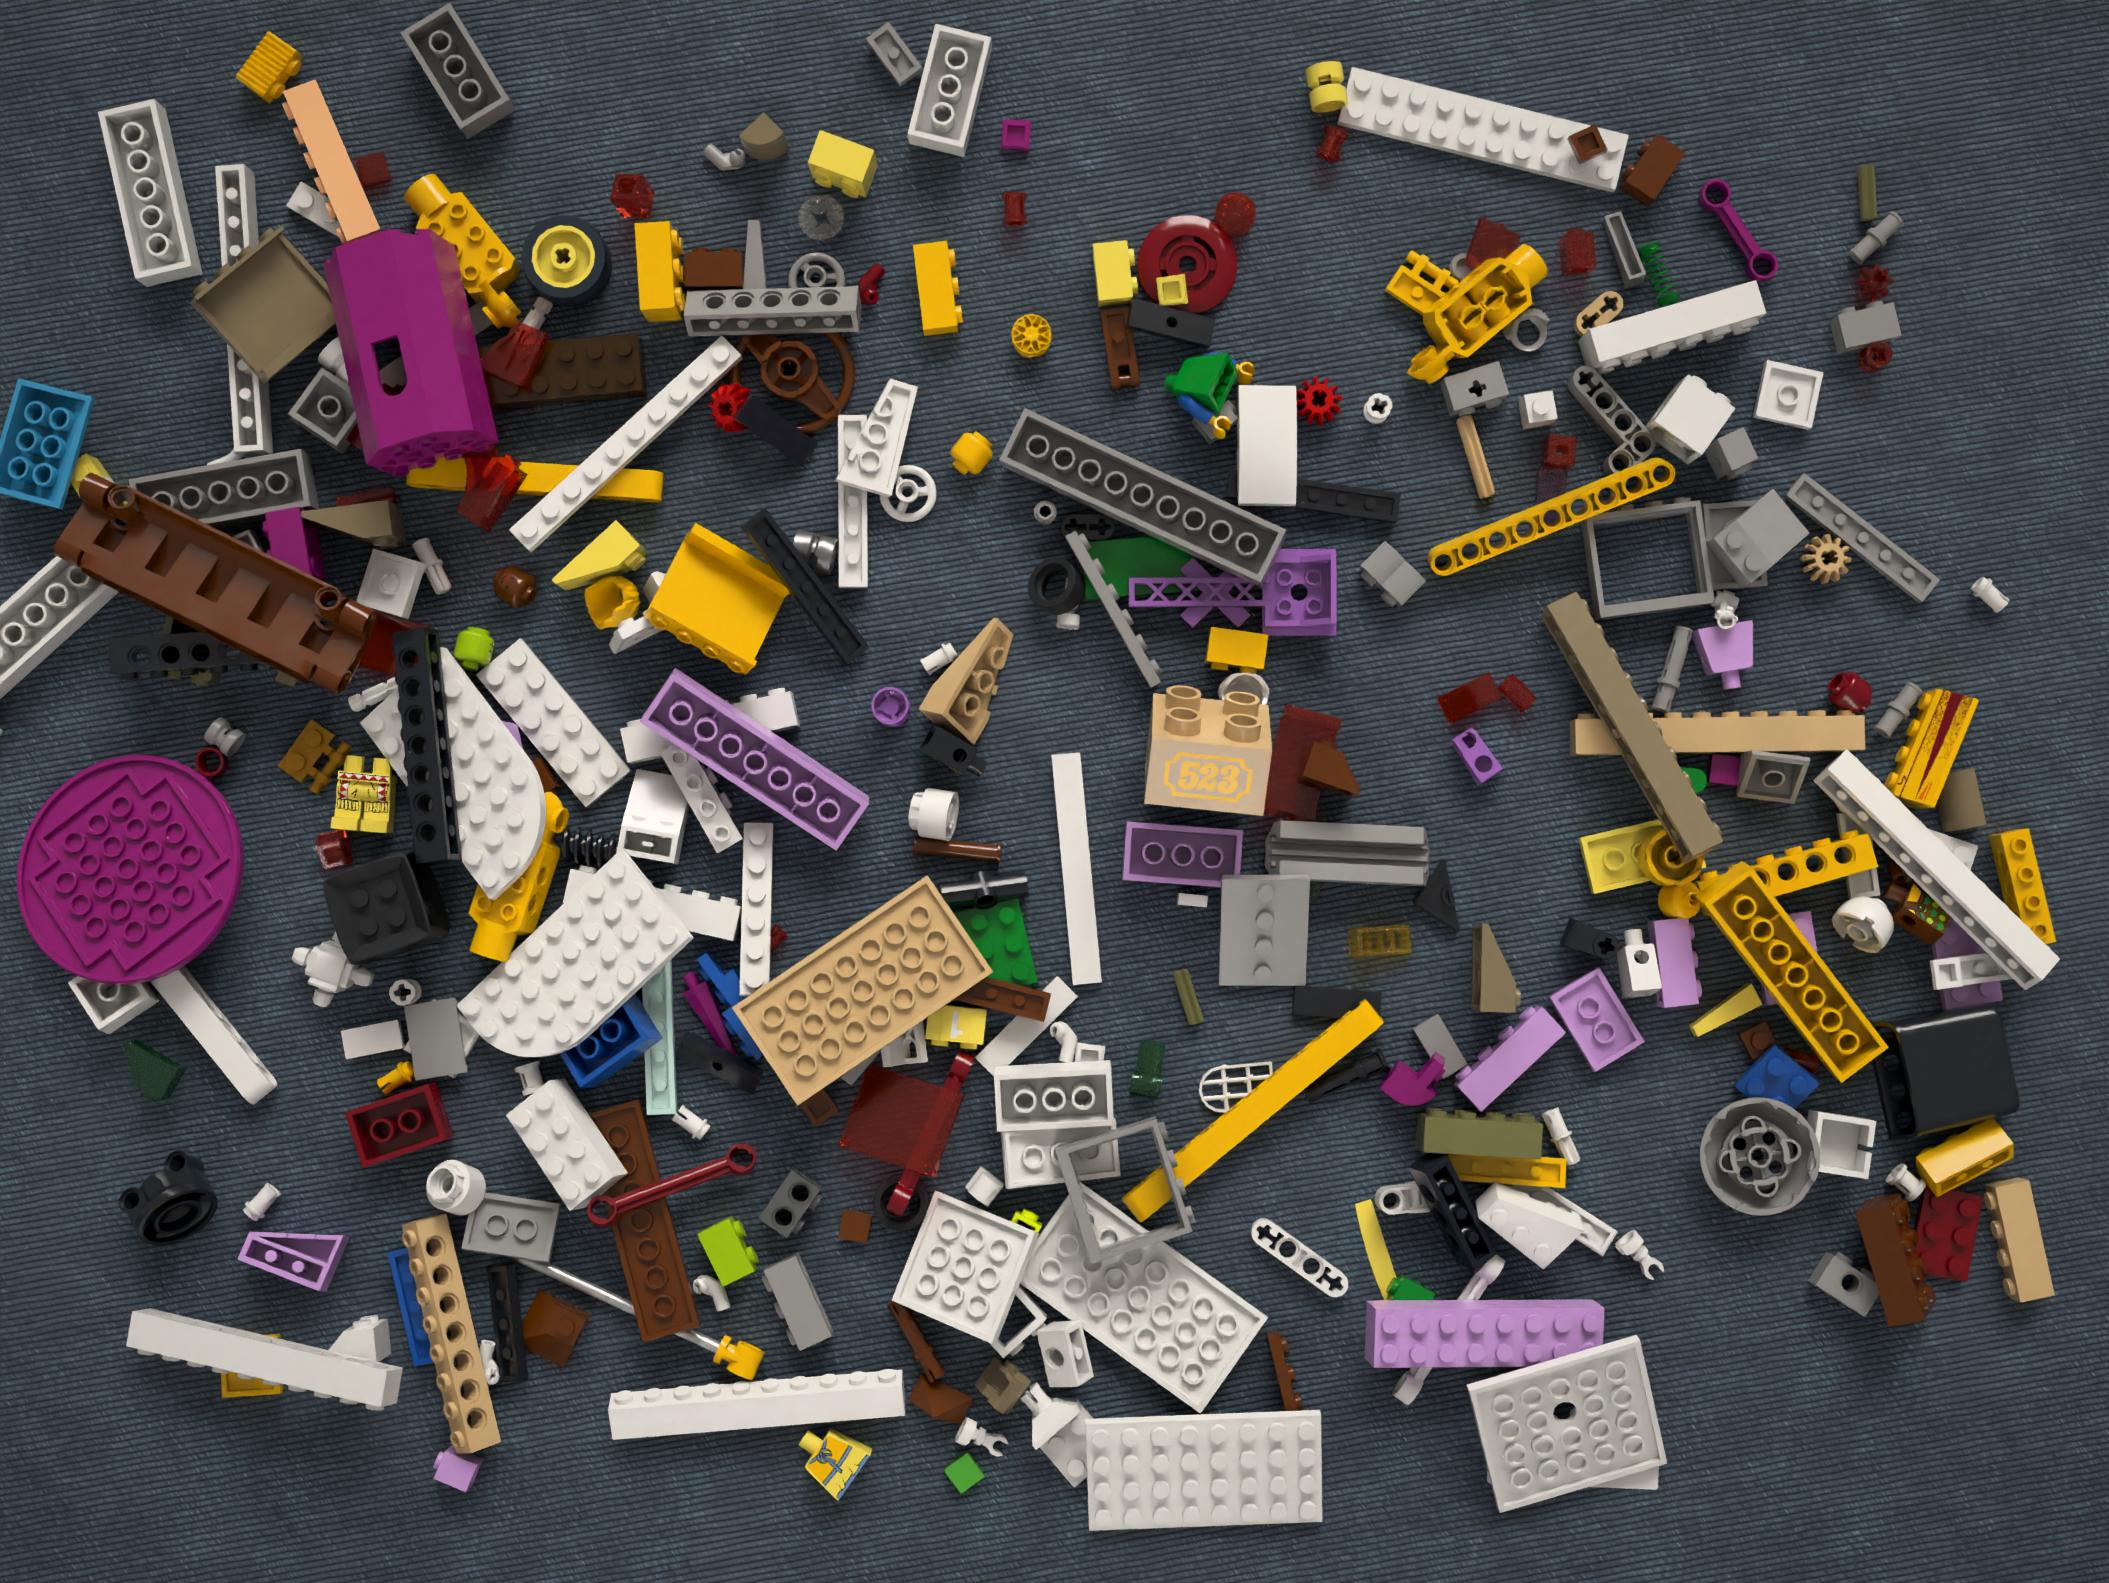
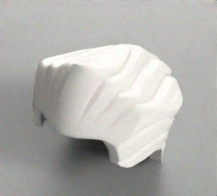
[1218,673,1269,705]

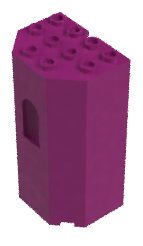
[323,229,499,477]

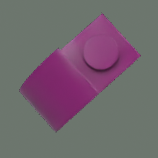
[1380,1051,1445,1106]

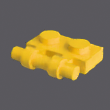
[1384,250,1459,316]

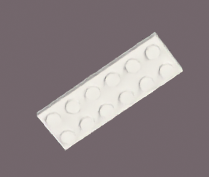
[476,638,632,808]

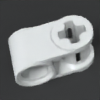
[1374,1181,1430,1215]

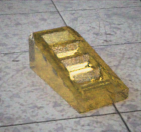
[1348,925,1412,958]

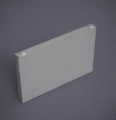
[404,997,468,1081]

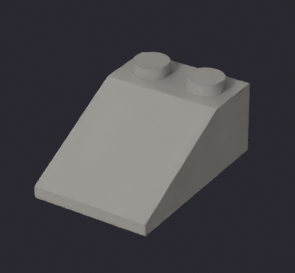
[1706,489,1809,588]

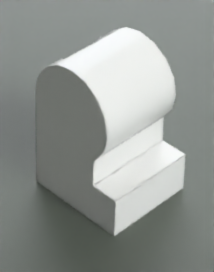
[965,1166,1004,1206]

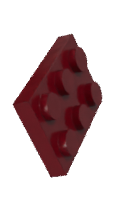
[1914,1184,1983,1282]

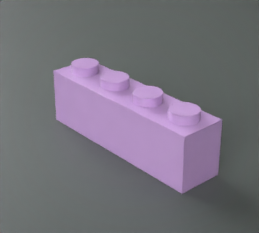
[1453,1006,1566,1112]

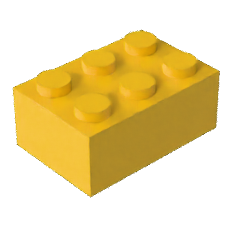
[634,221,686,322]

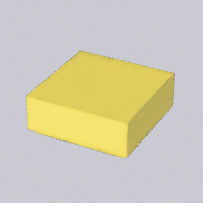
[1156,274,1189,306]

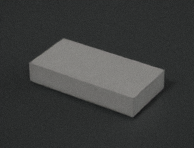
[1412,1014,1467,1079]

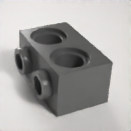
[758,1167,823,1238]

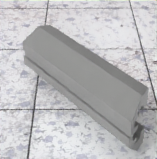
[1265,820,1429,886]

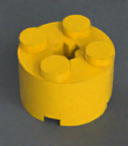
[1638,829,1705,886]

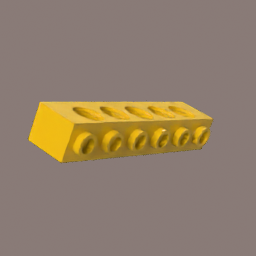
[1693,829,1878,916]

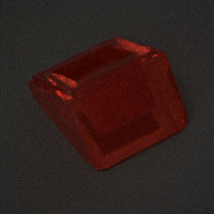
[315,829,353,870]

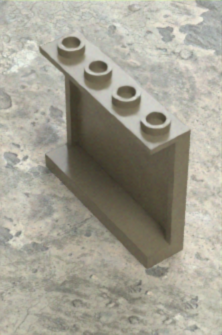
[190,226,336,384]

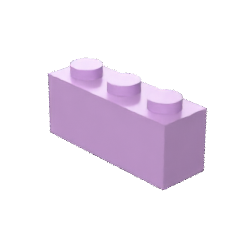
[1647,918,1702,1008]

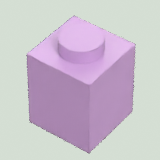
[433,1445,483,1492]

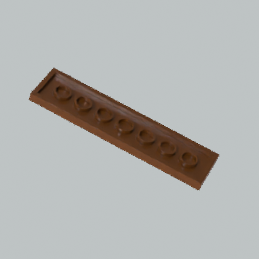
[589,1099,701,1343]

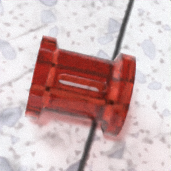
[1315,125,1349,163]
[1002,192,1027,226]
[1858,341,1892,372]

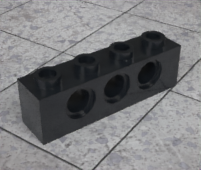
[1408,1153,1497,1270]

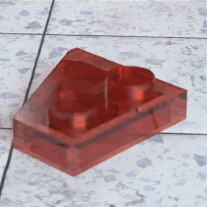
[480,322,549,388]

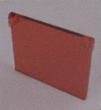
[839,1064,964,1178]

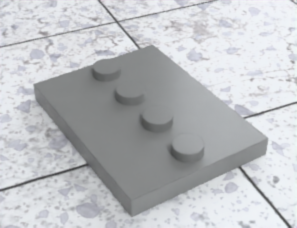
[1218,875,1310,986]

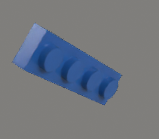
[387,1247,433,1367]

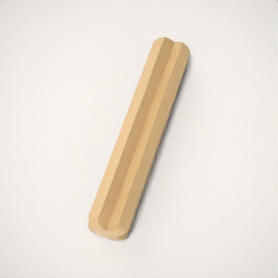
[1456,415,1495,499]

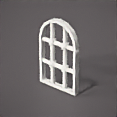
[1199,1061,1273,1113]

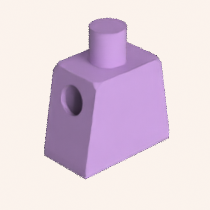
[1692,620,1753,690]

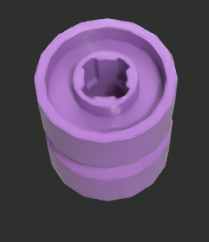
[871,687,911,727]

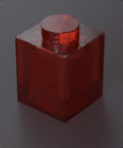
[610,174,655,218]
[1559,229,1597,275]

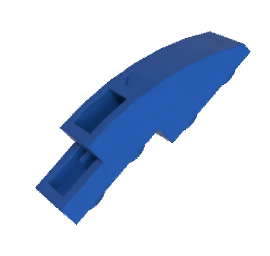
[697,952,764,1060]

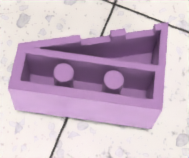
[238,1232,350,1292]

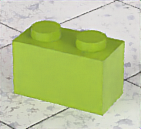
[697,1216,759,1287]

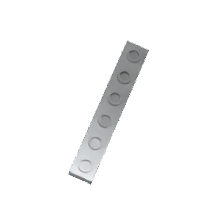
[683,286,862,336]

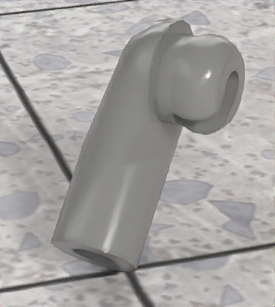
[702,143,746,171]

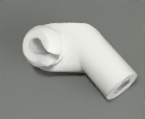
[1049,1021,1077,1062]
[692,1275,731,1311]
[479,1340,500,1385]

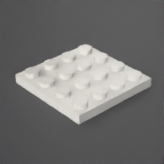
[892,1191,1039,1345]

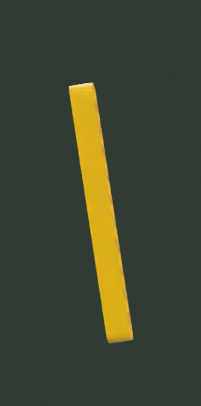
[1122,999,1384,1223]

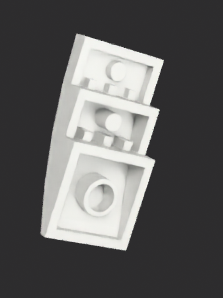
[1236,385,1297,506]

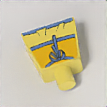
[798,1428,872,1501]

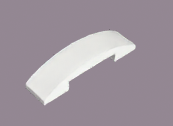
[1930,952,2013,990]

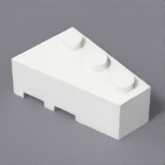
[1475,1182,1584,1269]

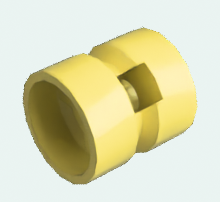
[1305,61,1348,113]

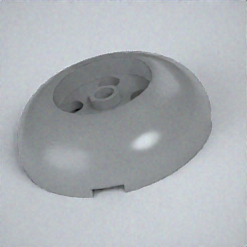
[1699,1097,1820,1215]

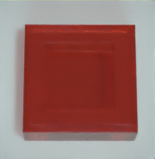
[355,151,392,188]

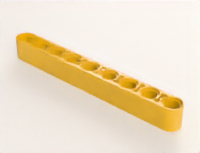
[406,457,664,503]
[1427,457,1675,576]

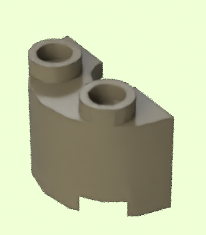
[974,1357,1032,1414]

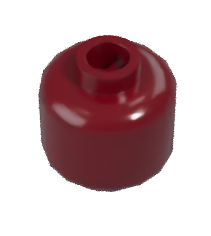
[1827,672,1872,714]

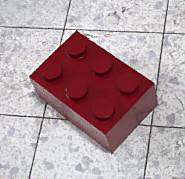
[345,1082,454,1168]

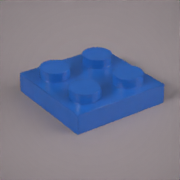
[1735,1043,1820,1115]

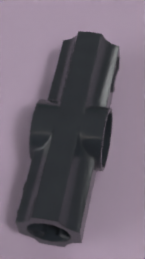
[939,871,1029,909]

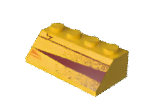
[1884,689,1979,810]

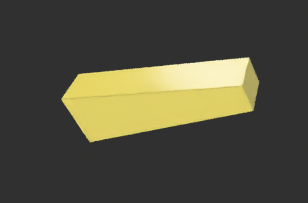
[1689,983,1762,1037]

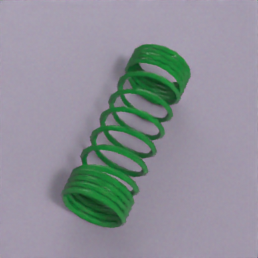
[1637,241,1681,308]

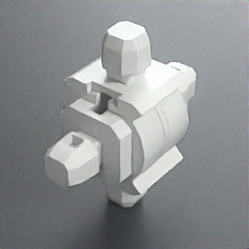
[292,931,374,1007]

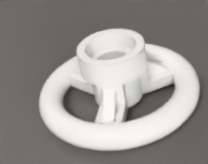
[880,465,937,522]

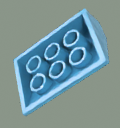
[0,378,95,510]

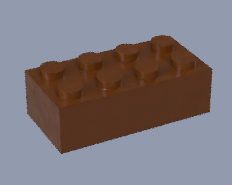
[1855,1193,1936,1327]

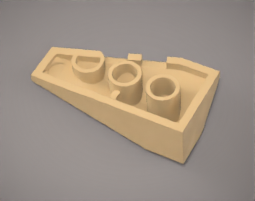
[919,618,1013,745]

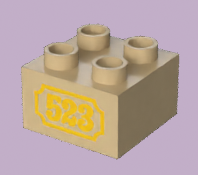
[1144,685,1272,816]

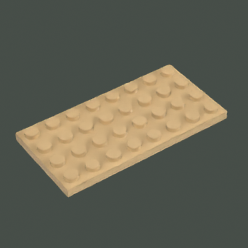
[732,875,993,1106]

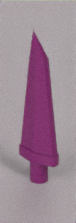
[682,971,738,1057]

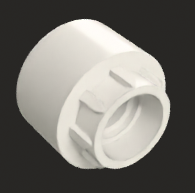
[908,788,959,841]
[426,1160,486,1216]

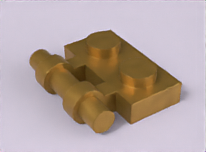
[278,719,352,794]

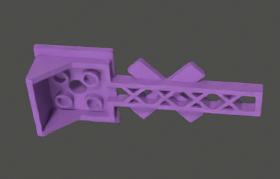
[1129,549,1337,636]

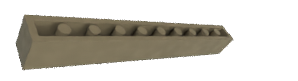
[1541,592,1723,864]

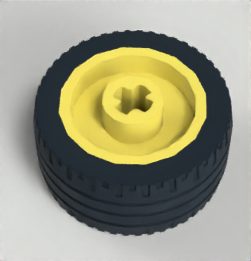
[521,215,612,307]

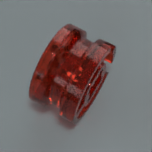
[1214,192,1256,238]

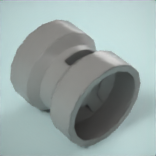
[204,717,246,757]

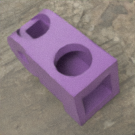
[1451,727,1503,786]

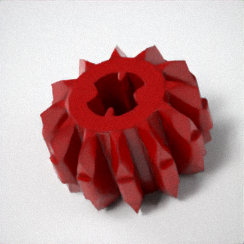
[1296,376,1343,426]
[708,383,750,433]

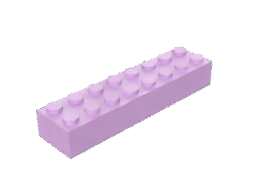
[640,668,869,851]
[1365,1299,1604,1368]

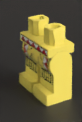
[331,755,397,833]

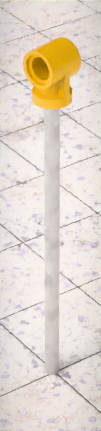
[508,1257,765,1380]

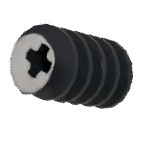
[560,825,618,868]

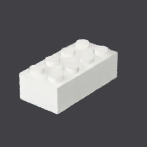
[908,24,992,157]
[994,1060,1114,1132]
[506,1079,628,1211]

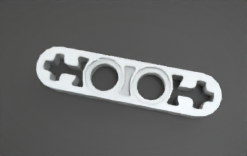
[1250,1218,1348,1297]

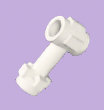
[1710,590,1739,629]

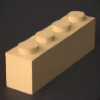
[1984,1177,2055,1303]

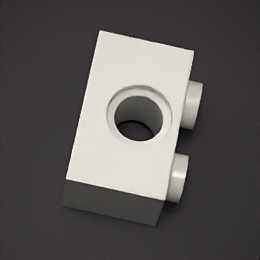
[1037,1320,1094,1387]

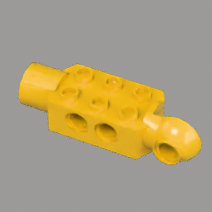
[404,174,522,330]
[1407,244,1548,384]
[469,792,569,962]

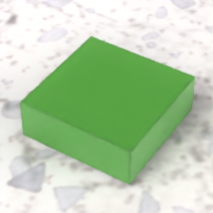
[944,1451,985,1494]

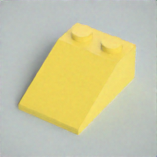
[552,520,648,591]

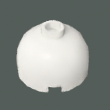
[1832,896,1894,953]

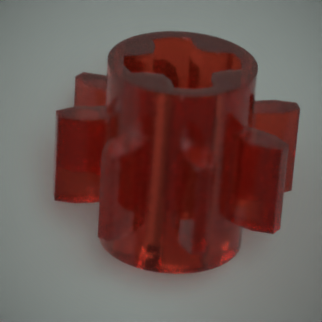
[1854,263,1894,301]

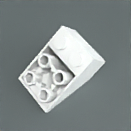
[616,769,689,864]

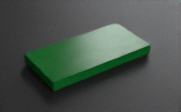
[1083,537,1200,600]

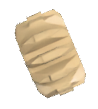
[1799,534,1852,584]

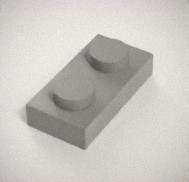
[866,22,923,87]

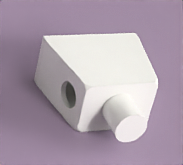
[1617,929,1662,999]

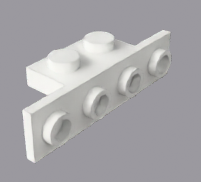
[660,744,743,853]

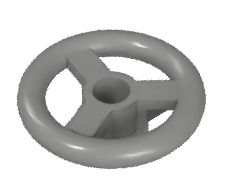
[788,252,845,288]

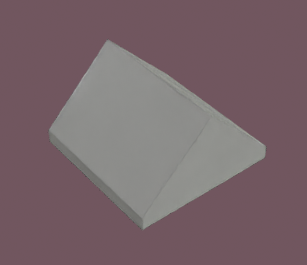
[1736,750,1810,804]

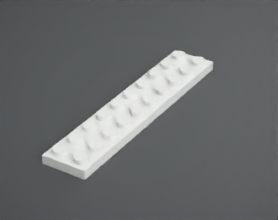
[1337,67,1629,193]

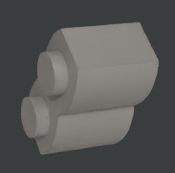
[1359,541,1426,608]

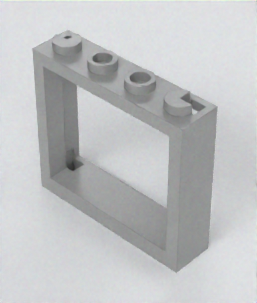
[1580,497,1715,621]
[1055,1116,1196,1264]

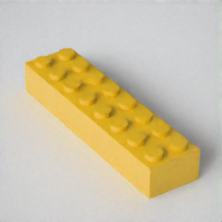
[1695,861,1889,1083]

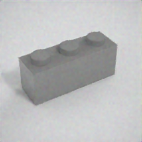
[762,1252,834,1351]

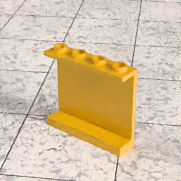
[644,523,790,675]

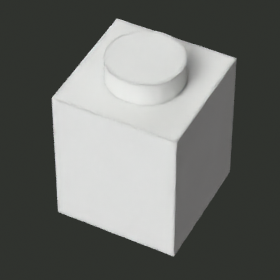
[1518,390,1558,429]

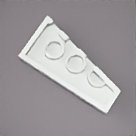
[834,379,918,497]

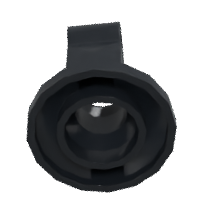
[118,1150,218,1246]

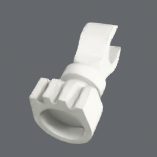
[1056,578,1080,630]
[1615,1230,1664,1280]
[955,1417,1008,1457]

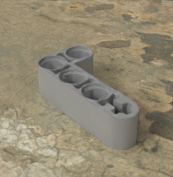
[1567,366,1656,476]

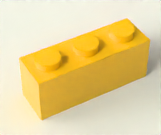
[913,241,963,336]
[1916,1118,2014,1197]

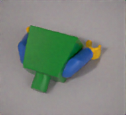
[1165,352,1254,439]

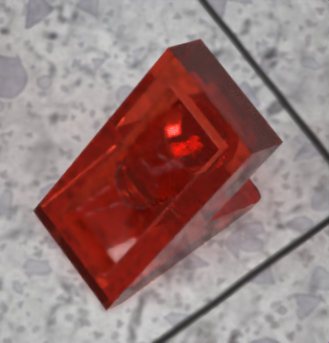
[1437,672,1502,724]

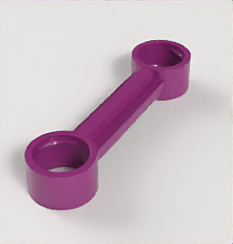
[1698,179,1778,283]

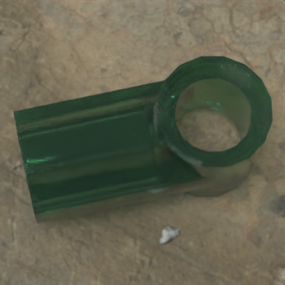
[1129,1039,1166,1100]

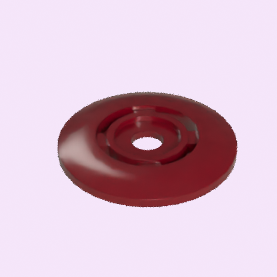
[1138,215,1237,314]

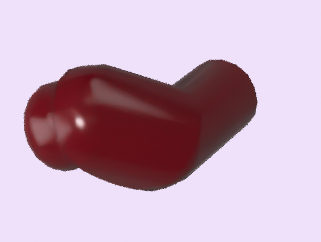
[858,263,886,305]

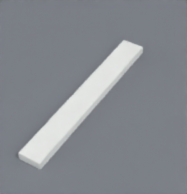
[1051,752,1102,985]

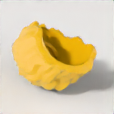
[584,576,640,630]

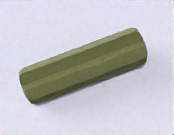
[1857,164,1877,222]
[1173,969,1203,1025]

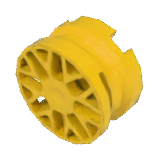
[1011,314,1052,358]

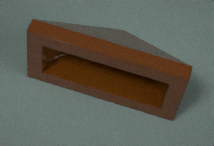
[909,1372,974,1425]

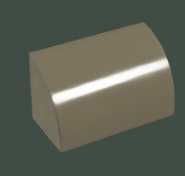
[739,112,789,161]
[1937,768,1987,832]

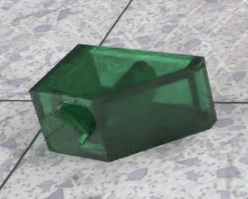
[124,1040,187,1102]

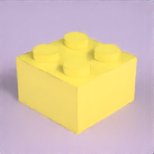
[808,130,878,198]

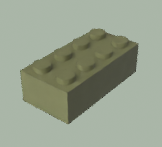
[1415,1108,1543,1159]

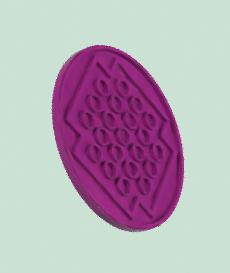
[16,755,244,985]

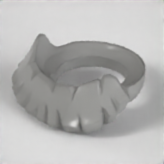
[1502,308,1550,352]

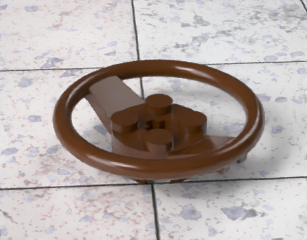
[729,332,855,435]

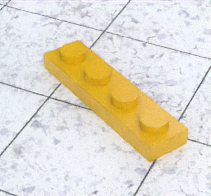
[1448,1154,1567,1188]

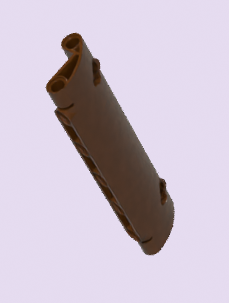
[54,473,377,695]

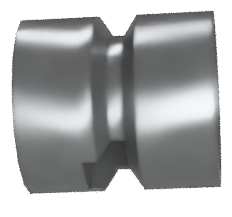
[793,529,838,575]

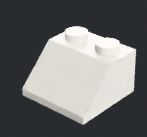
[329,1315,391,1362]

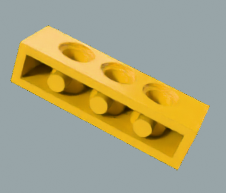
[1989,828,2056,944]

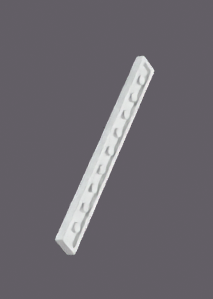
[509,336,743,553]

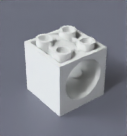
[1645,374,1735,465]

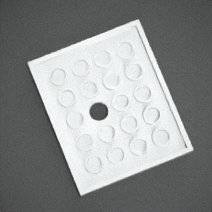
[1467,1335,1667,1513]

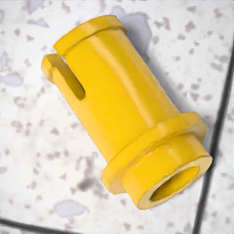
[377,1061,414,1095]

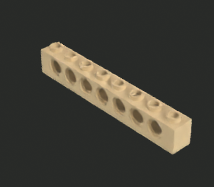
[402,1214,501,1454]

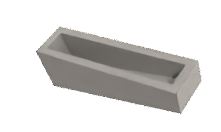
[1603,211,1646,289]
[743,220,767,289]

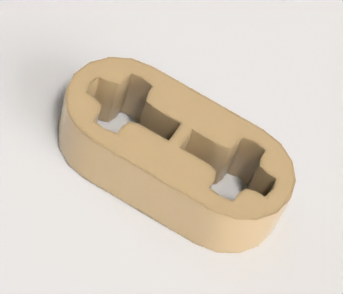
[1573,291,1623,337]

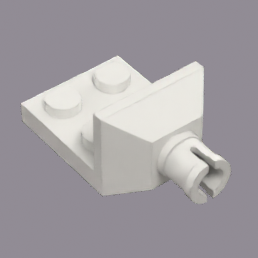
[609,571,665,654]
[1020,1382,1094,1488]

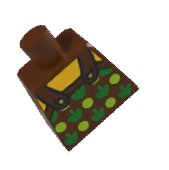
[1883,879,1950,946]

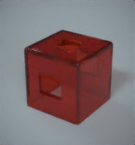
[1541,434,1578,470]

